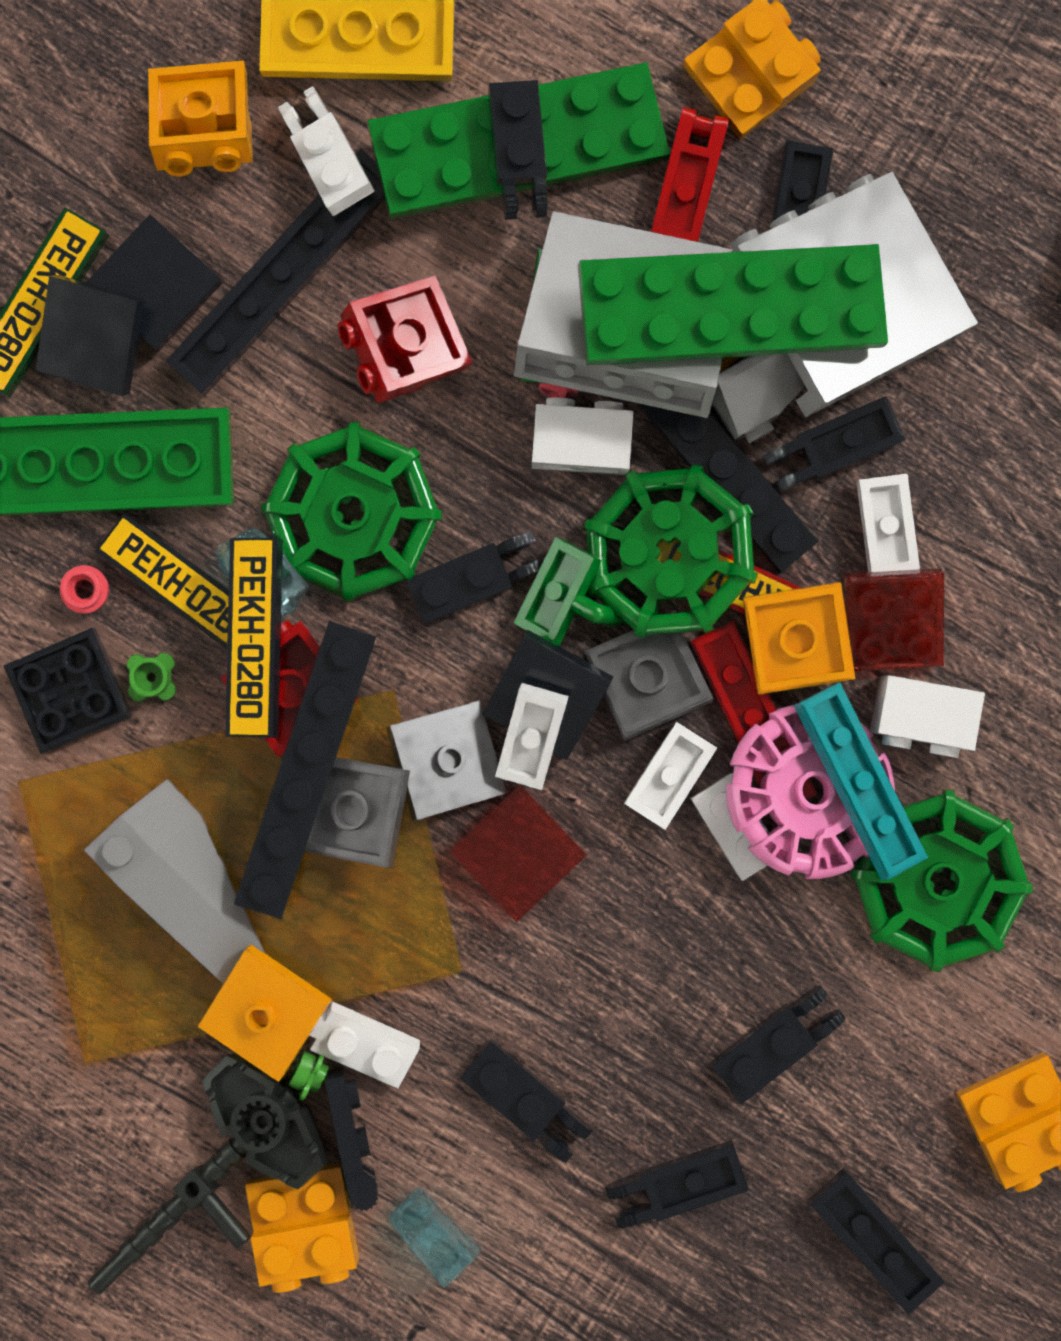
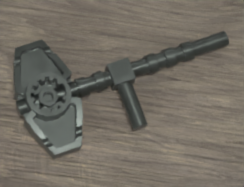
[88,1053,329,1294]

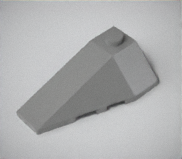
[712,354,805,444]
[84,779,266,984]

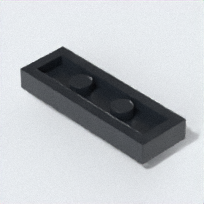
[808,1168,945,1315]

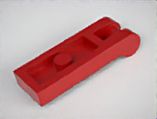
[651,107,729,242]

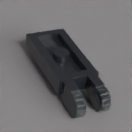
[488,80,548,220]
[763,396,906,492]
[406,531,543,625]
[711,985,846,1104]
[460,1039,593,1163]
[325,1067,378,1211]
[605,1140,749,1229]

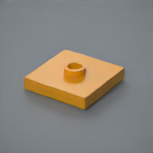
[743,582,855,694]
[198,944,332,1082]

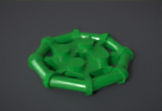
[261,422,442,603]
[583,464,758,639]
[850,790,1033,972]

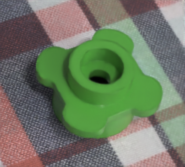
[127,653,176,702]
[287,1049,329,1101]

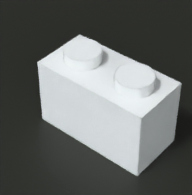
[532,397,633,475]
[870,675,985,758]

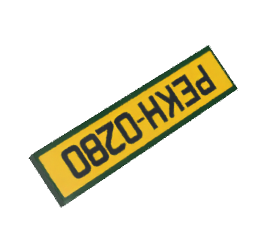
[0,207,109,398]

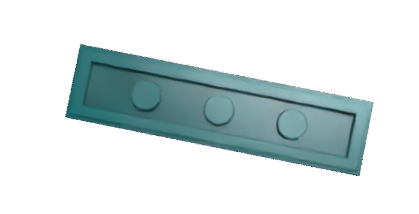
[793,682,928,880]

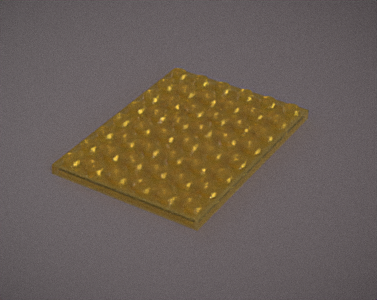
[18,689,463,1064]

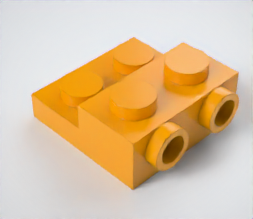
[682,0,821,140]
[148,60,253,177]
[956,1052,1061,1192]
[245,1163,360,1293]

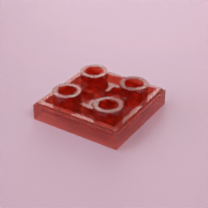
[844,568,944,671]
[450,784,587,922]

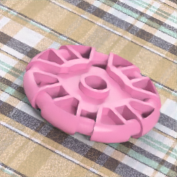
[726,705,895,879]

